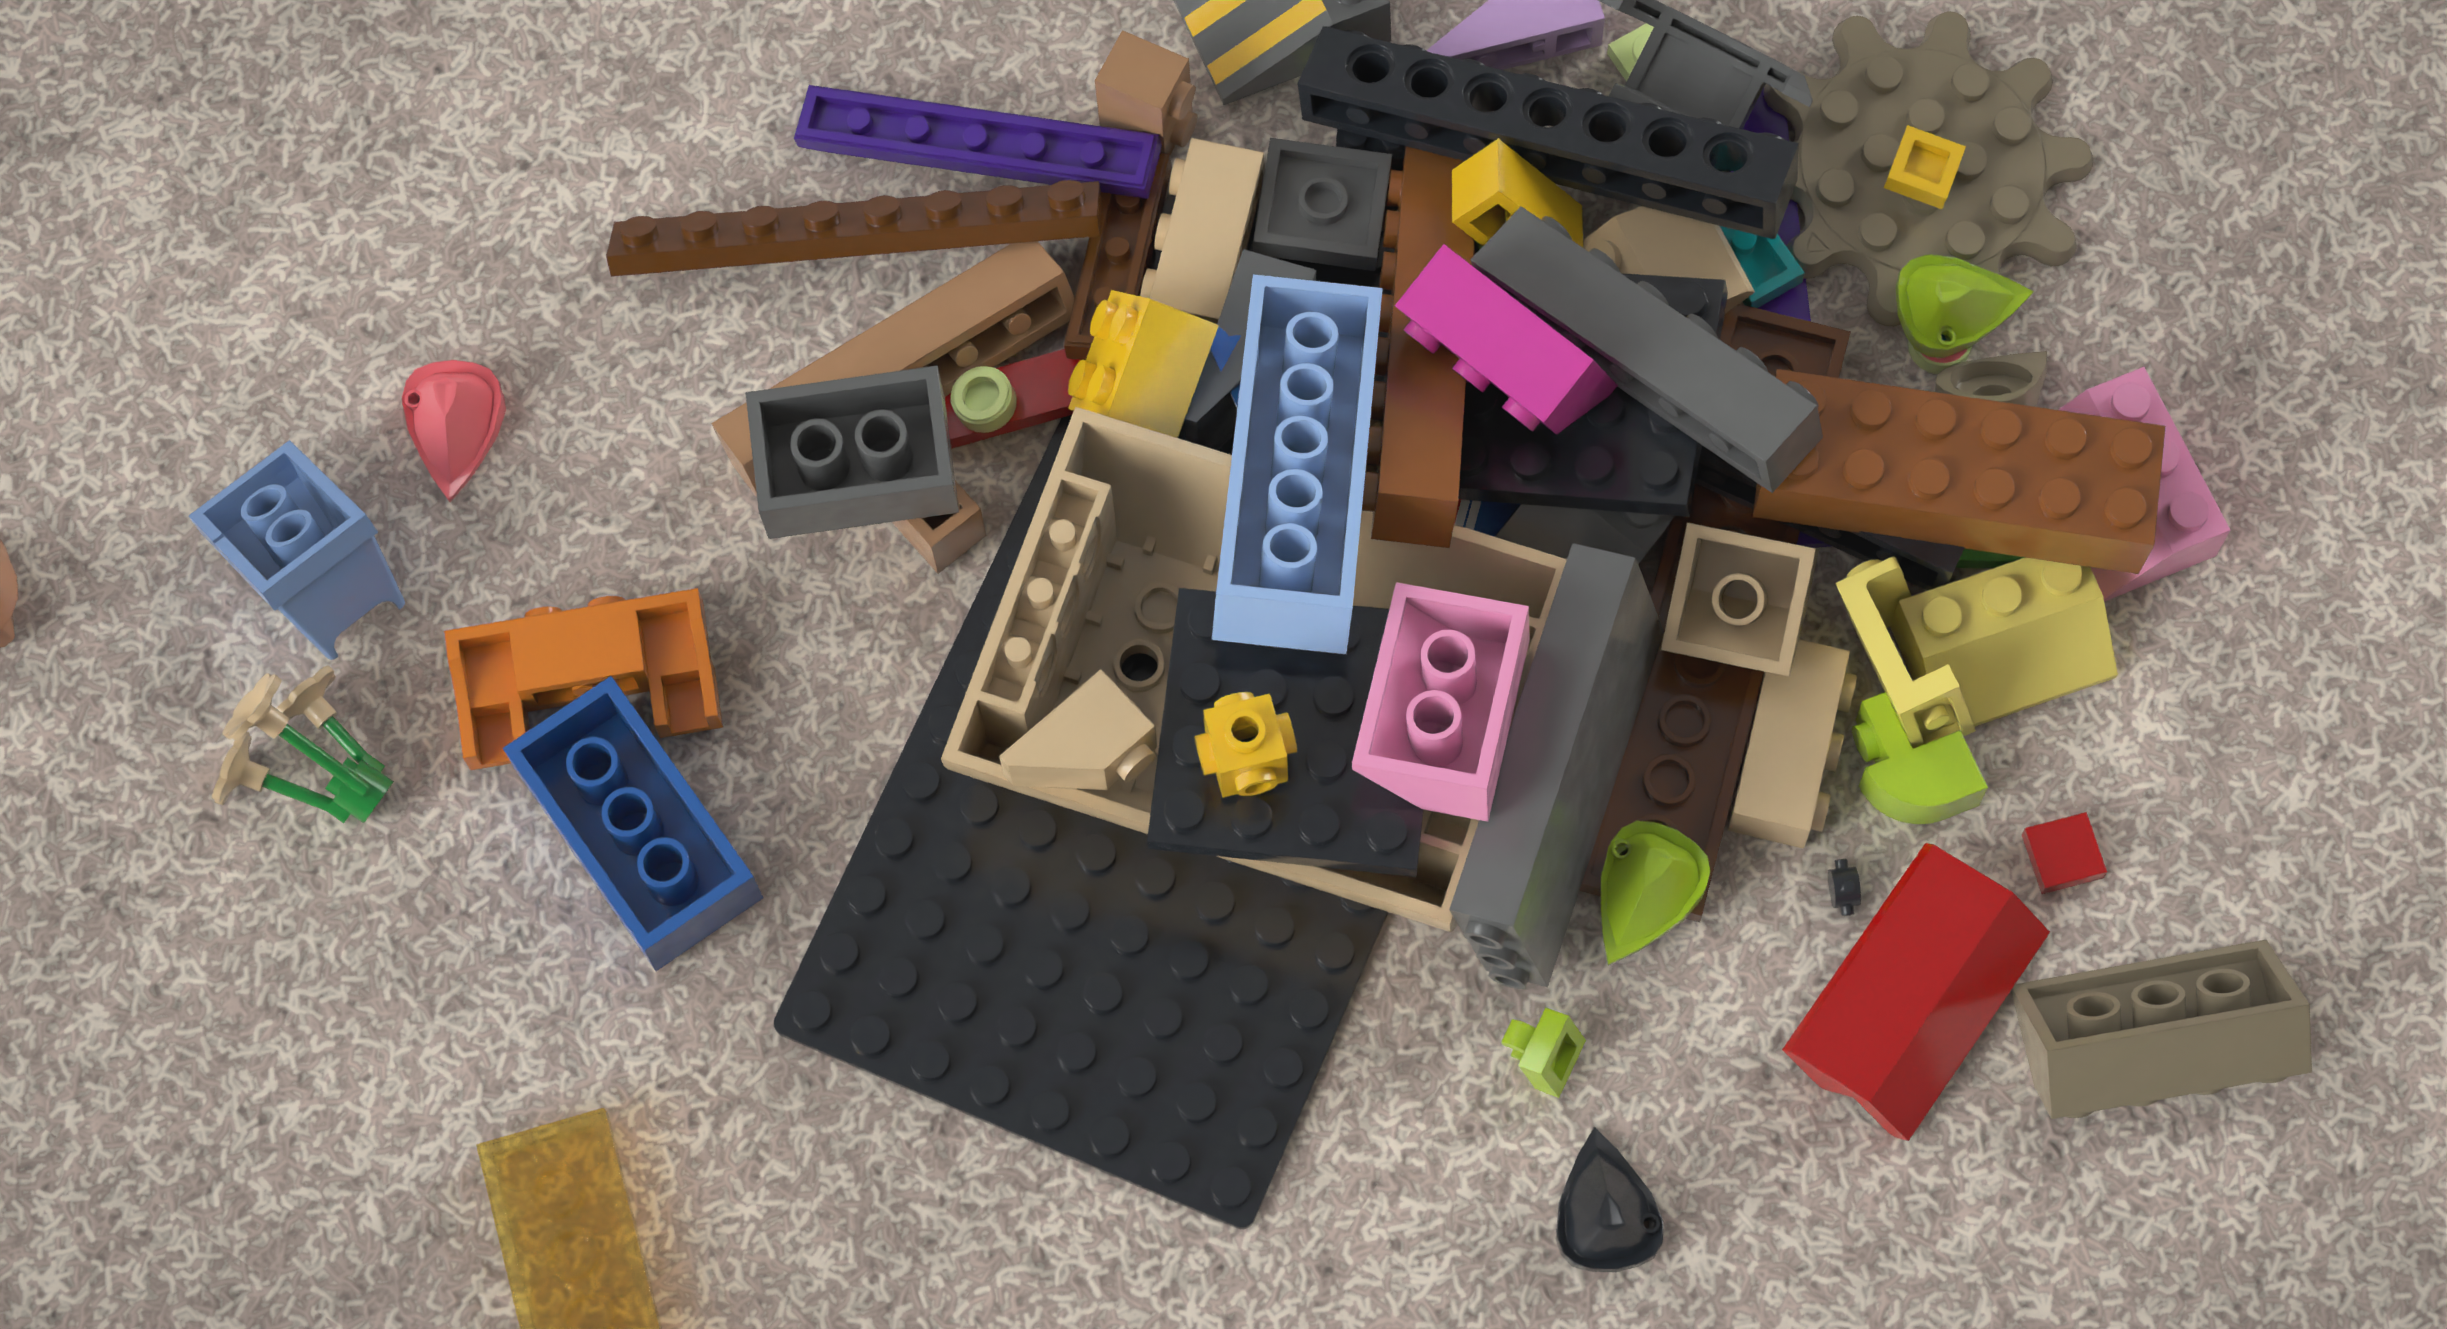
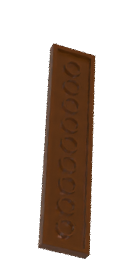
[1580,304,1851,923]

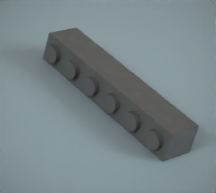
[1471,207,1823,493]

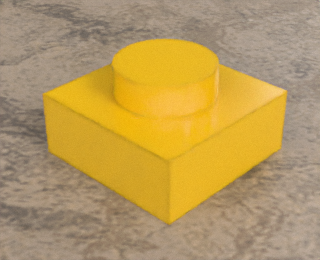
[1883,125,1966,209]

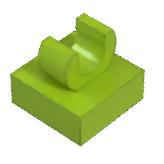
[1501,1007,1586,1098]

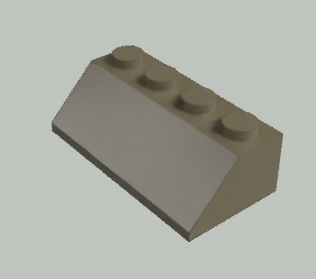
[2011,940,2312,1119]

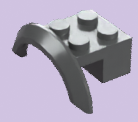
[1598,0,1813,157]

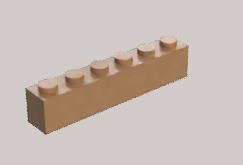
[711,241,1075,498]

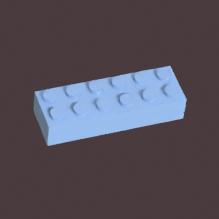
[1212,274,1383,654]

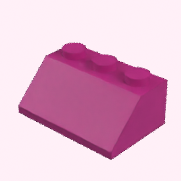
[1395,244,1618,434]

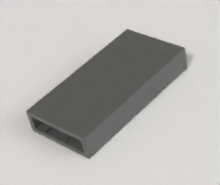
[1449,543,1664,989]

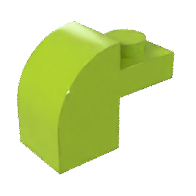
[1852,692,1988,824]

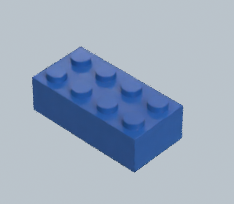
[503,676,763,971]

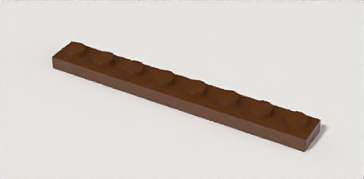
[606,180,1103,277]

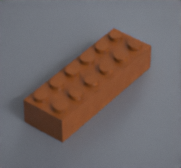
[1753,369,2166,574]

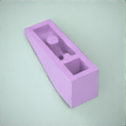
[1426,0,1605,70]

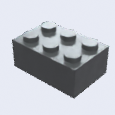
[745,366,959,539]

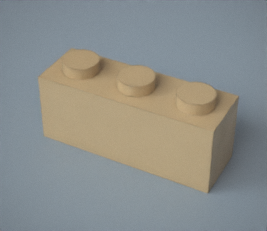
[1140,138,1265,324]
[1728,639,1857,849]

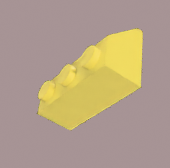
[1890,557,2118,727]

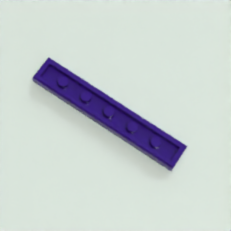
[794,85,1162,199]

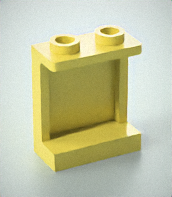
[1835,557,1976,749]

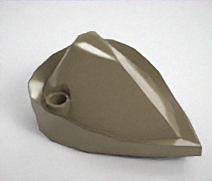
[1934,351,2047,407]

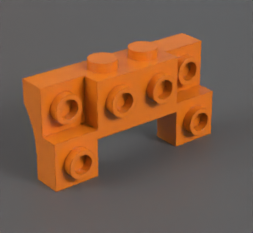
[444,588,723,770]

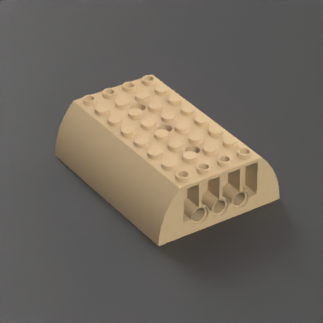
[941,407,1567,932]

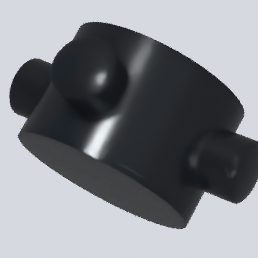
[1828,859,1861,916]

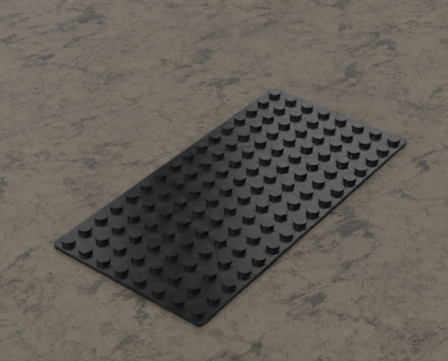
[774,194,1394,1229]

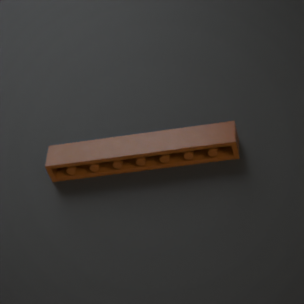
[1362,146,1474,548]

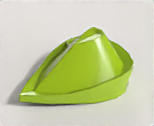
[1896,254,2034,358]
[1601,821,1710,966]

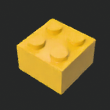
[1068,290,1219,438]

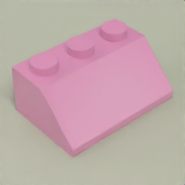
[2058,367,2230,602]
[1352,582,1530,822]

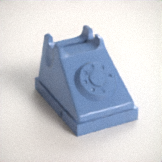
[189,440,405,660]

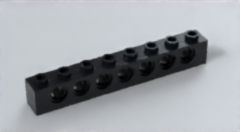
[1297,26,1799,240]

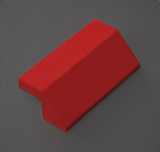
[1782,843,2050,1141]

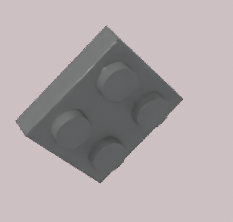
[1253,138,1392,271]

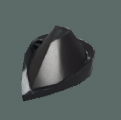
[1555,1127,1664,1273]

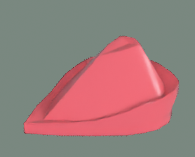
[402,360,506,502]

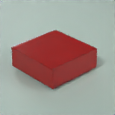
[2021,812,2107,894]

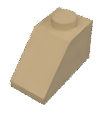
[999,670,1157,790]

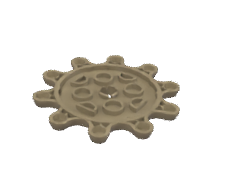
[1763,11,2093,327]

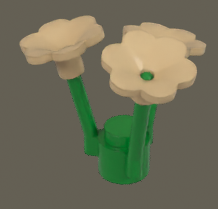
[212,665,394,823]

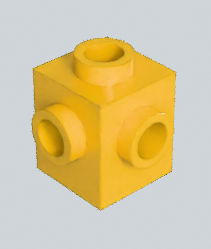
[1194,692,1297,798]

